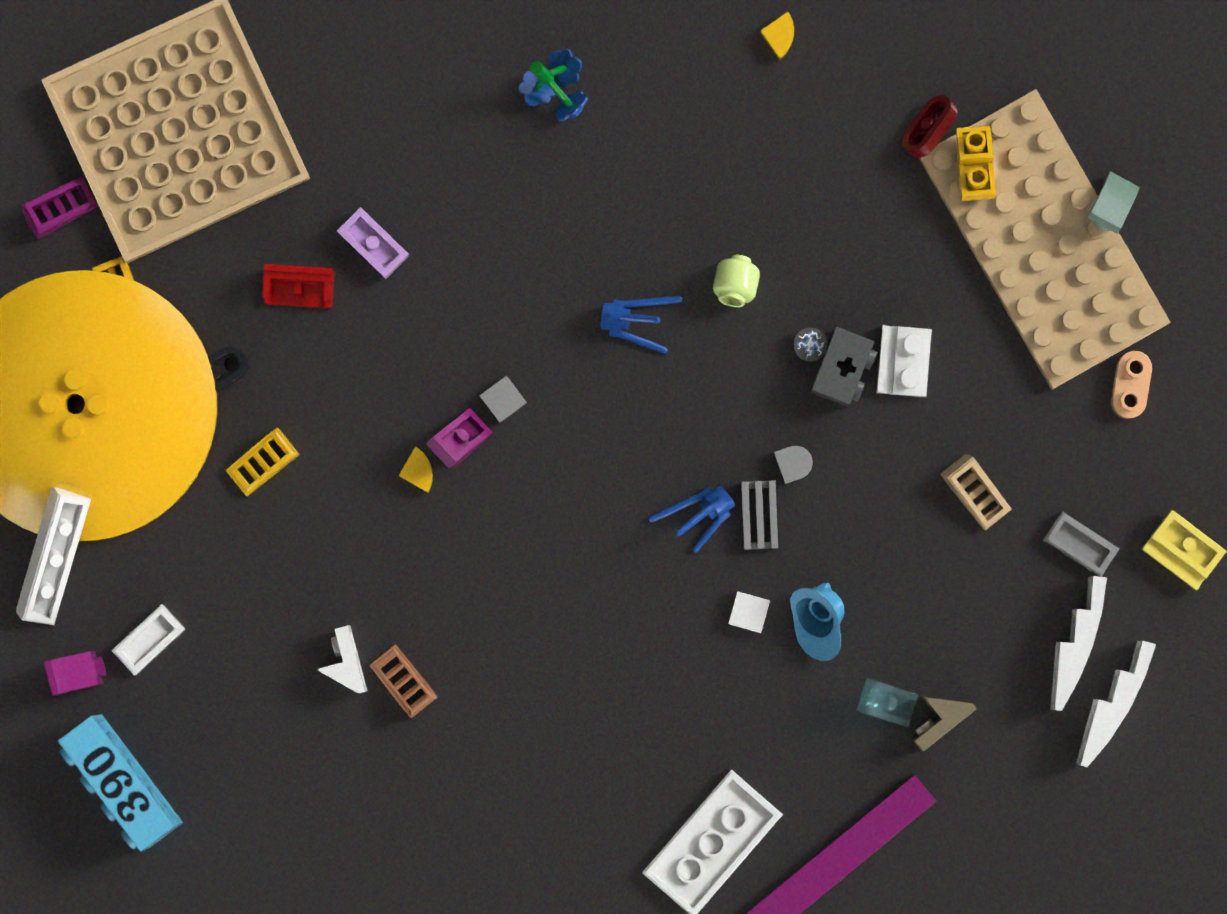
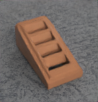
[369,644,438,719]

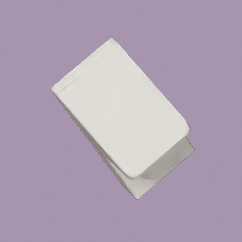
[317,625,367,693]

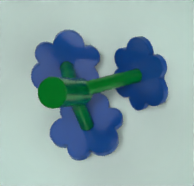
[518,49,588,122]

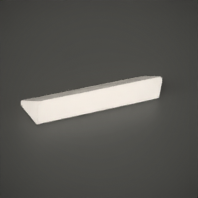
[16,487,91,625]

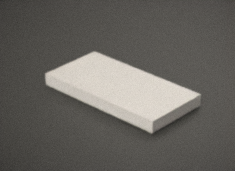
[642,769,783,914]

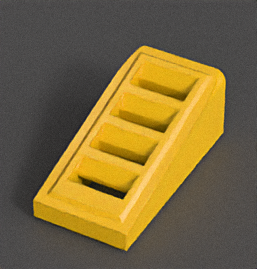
[226,427,300,497]

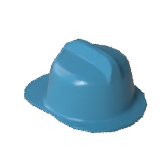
[790,583,845,661]

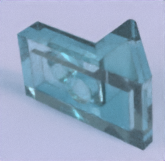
[857,678,918,727]

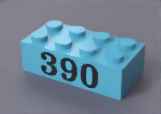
[58,714,183,852]

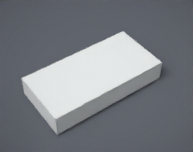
[112,604,186,676]

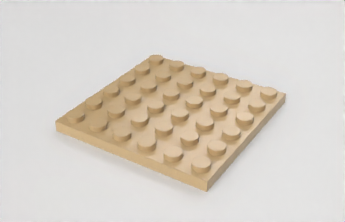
[41,0,311,264]

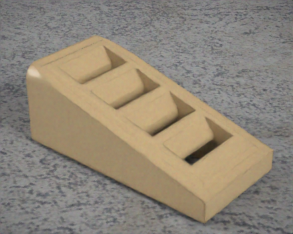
[940,454,1012,530]

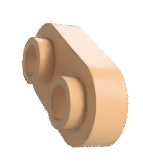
[1111,351,1152,419]

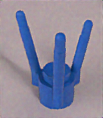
[601,296,683,354]
[648,485,735,553]

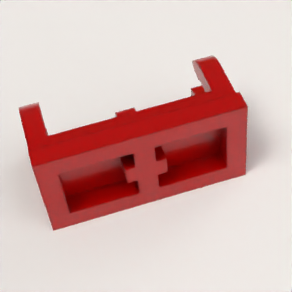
[263,264,335,309]

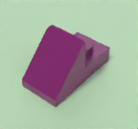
[426,408,493,469]

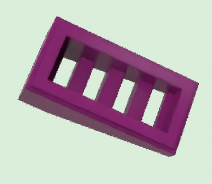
[22,176,98,240]

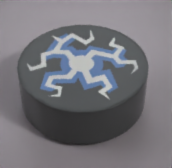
[793,328,828,362]

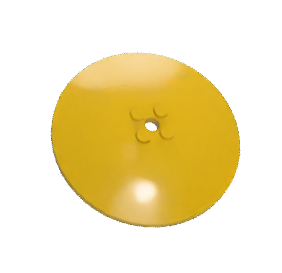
[0,270,217,541]

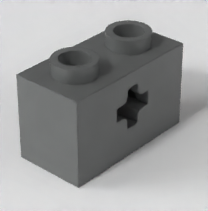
[810,327,877,407]

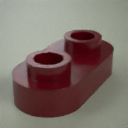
[902,95,958,158]

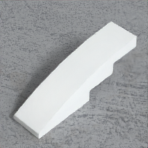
[1050,576,1107,711]
[1076,641,1156,767]

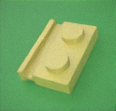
[1141,510,1227,590]

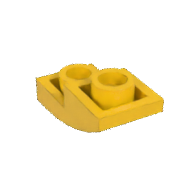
[956,126,996,201]

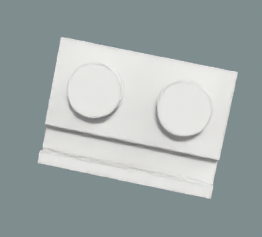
[876,325,932,397]

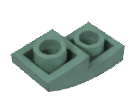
[1088,171,1140,234]

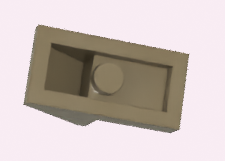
[912,697,977,751]

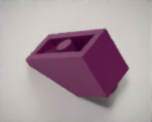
[44,651,106,696]

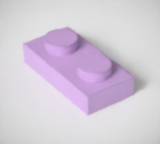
[337,207,409,279]

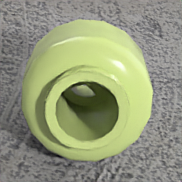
[713,254,760,307]

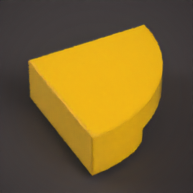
[760,12,794,60]
[399,446,433,493]

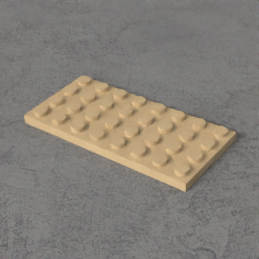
[919,89,1171,390]

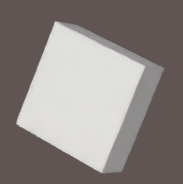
[728,591,770,633]

